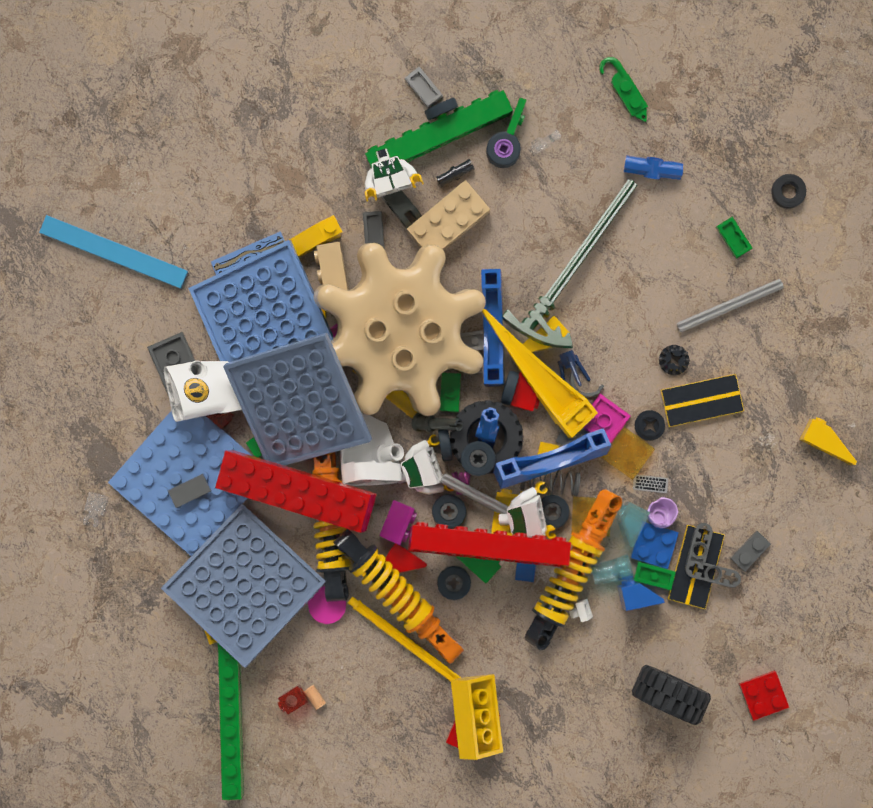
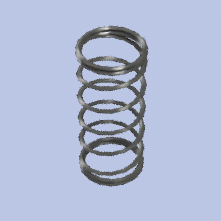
[520,470,581,497]

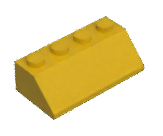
[451,674,503,760]

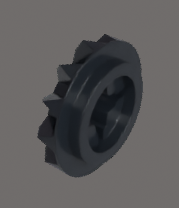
[659,345,690,375]
[634,410,665,441]

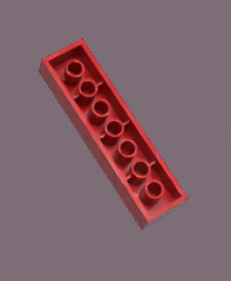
[215,450,377,533]
[408,522,571,568]

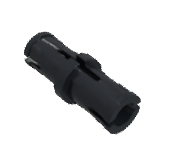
[436,159,475,188]

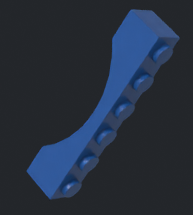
[481,269,505,387]
[494,428,611,489]

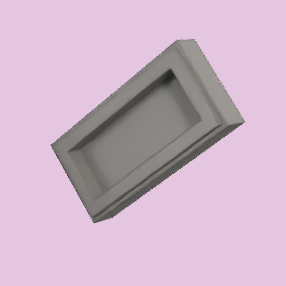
[405,67,443,109]

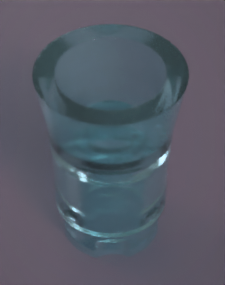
[591,553,634,584]

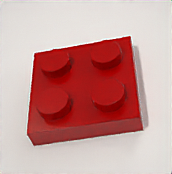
[739,670,790,721]

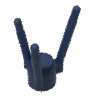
[557,350,591,387]

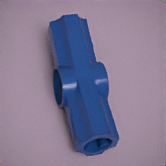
[624,155,683,180]
[476,407,499,449]

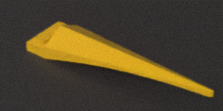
[481,309,598,438]

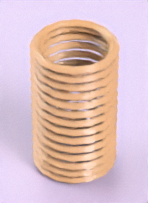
[304,685,326,710]

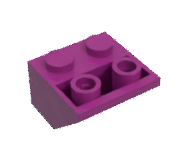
[379,500,417,545]

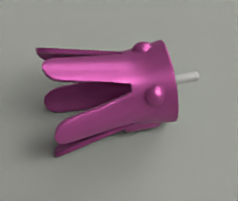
[451,471,471,499]

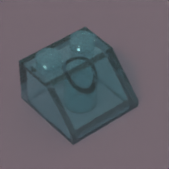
[617,502,650,547]

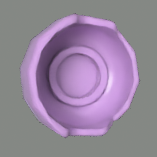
[647,497,678,528]

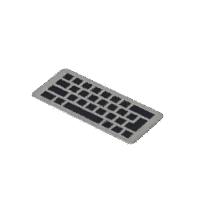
[633,474,668,493]

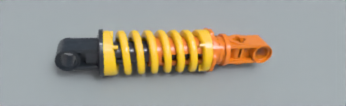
[312,452,352,602]
[525,489,622,650]
[333,529,464,664]

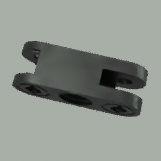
[381,190,422,228]

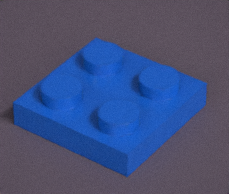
[630,521,679,569]

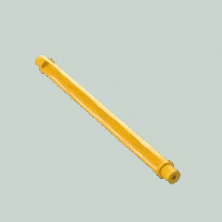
[348,596,461,682]

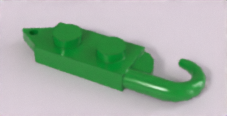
[599,57,648,123]

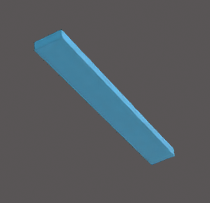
[39,215,188,289]

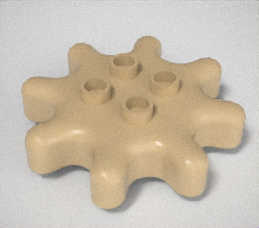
[313,243,486,416]

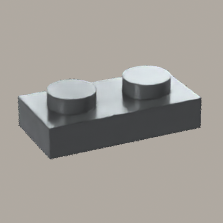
[730,531,771,572]

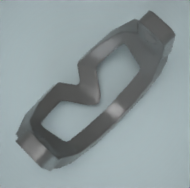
[569,365,604,398]

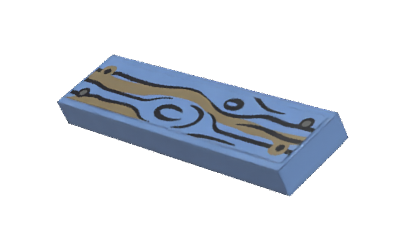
[211,231,285,275]

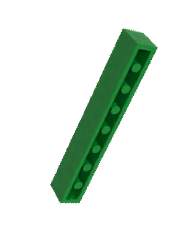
[365,90,513,169]
[218,643,244,800]

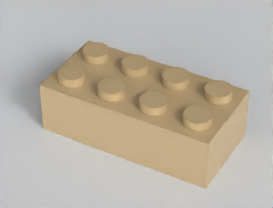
[407,180,490,251]

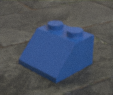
[617,579,665,611]

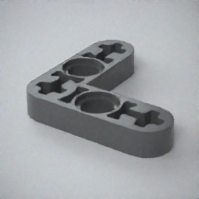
[685,523,741,587]

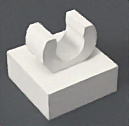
[569,599,593,622]

